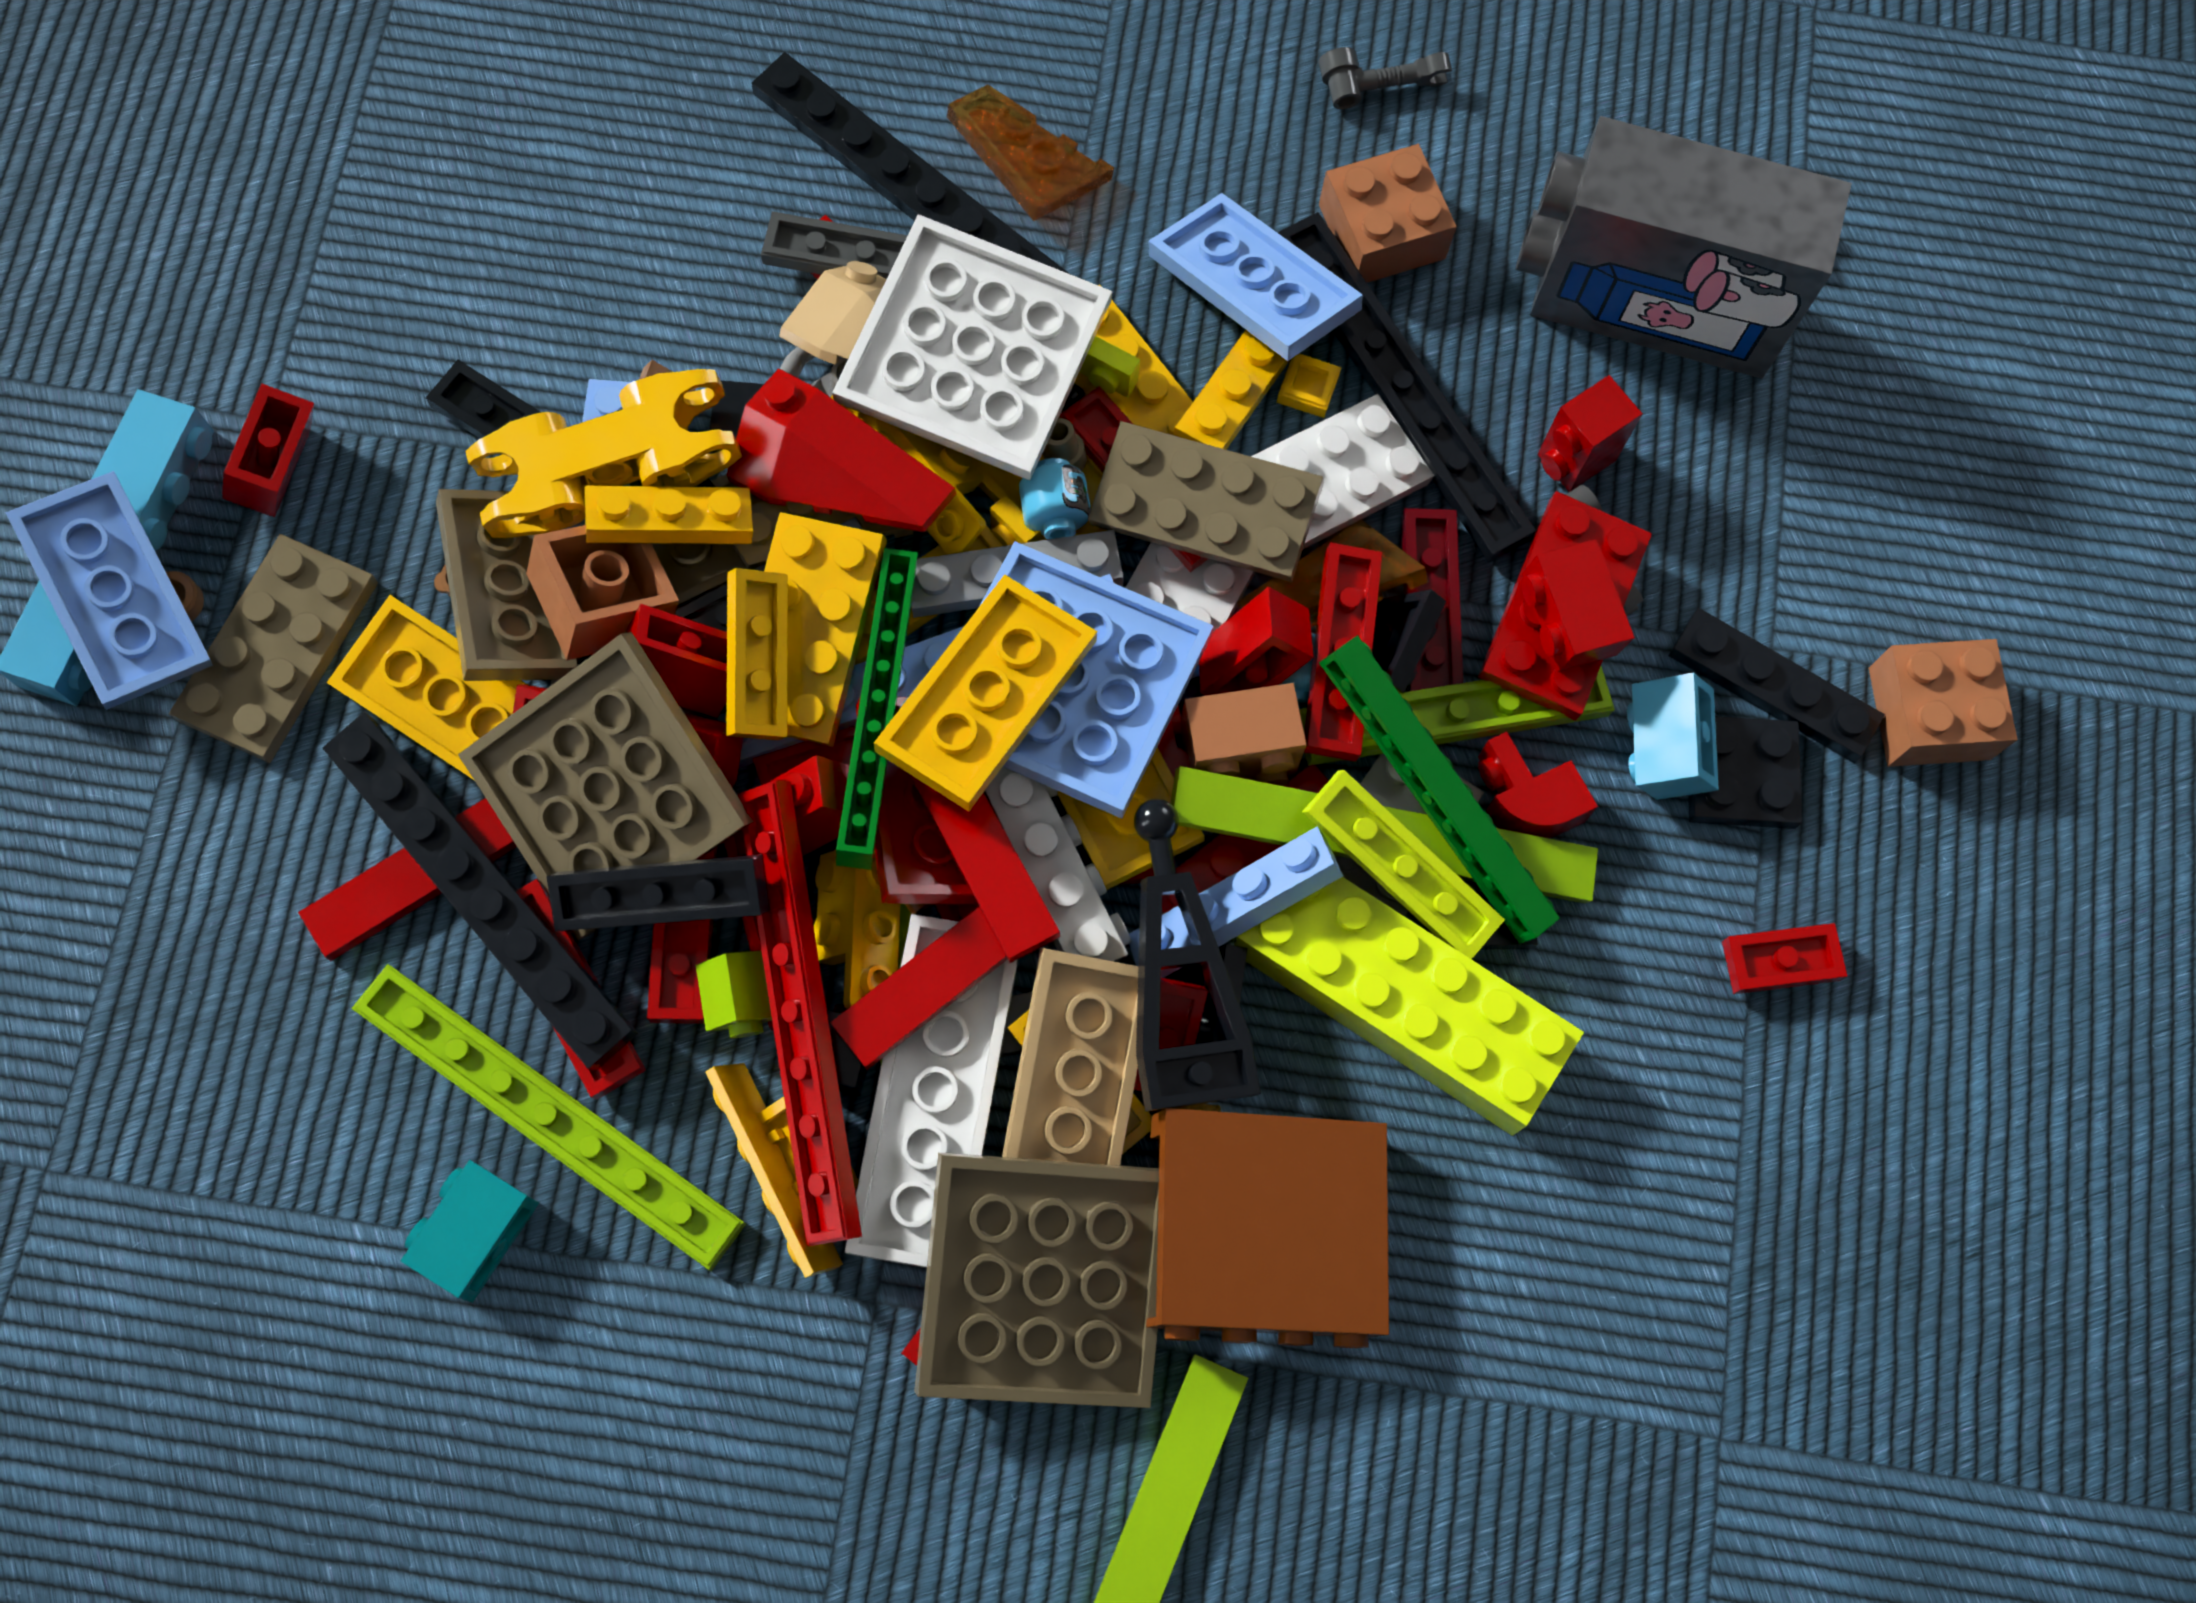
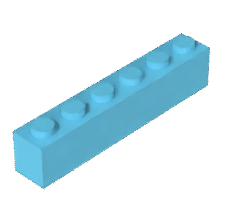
[0,389,214,706]

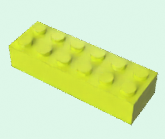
[1234,877,1584,1136]

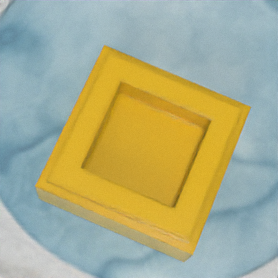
[1276,353,1342,418]

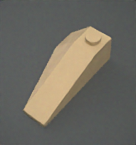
[779,261,887,365]

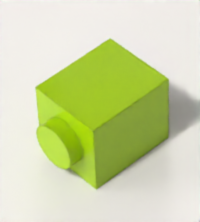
[696,951,772,1038]

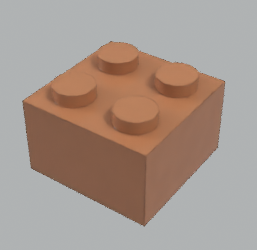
[1319,144,1457,283]
[526,525,679,661]
[1869,639,2018,767]
[1178,683,1306,786]

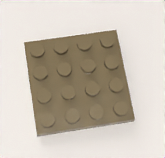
[458,632,754,941]
[914,1152,1159,1408]

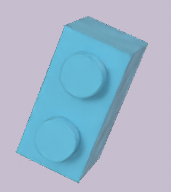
[1627,672,1719,800]

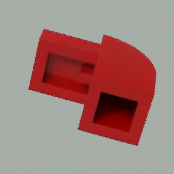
[1478,731,1598,839]

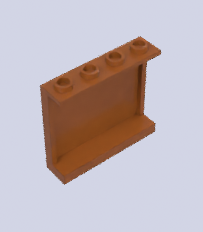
[1146,1108,1389,1348]

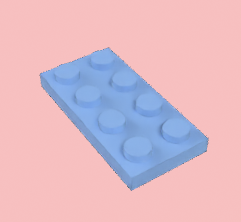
[1148,193,1363,361]
[5,471,213,710]

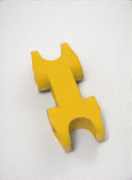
[466,369,742,538]

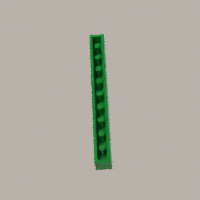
[836,548,918,870]
[1319,635,1560,944]

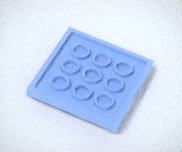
[979,541,1214,819]

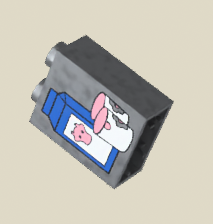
[1516,116,1852,379]

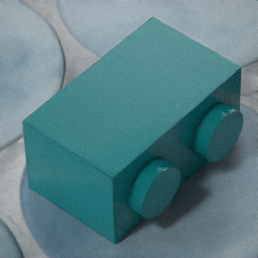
[400,1159,540,1303]

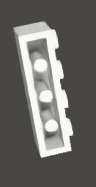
[984,767,1131,963]

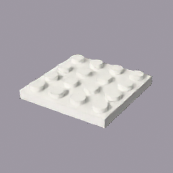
[832,214,1112,480]

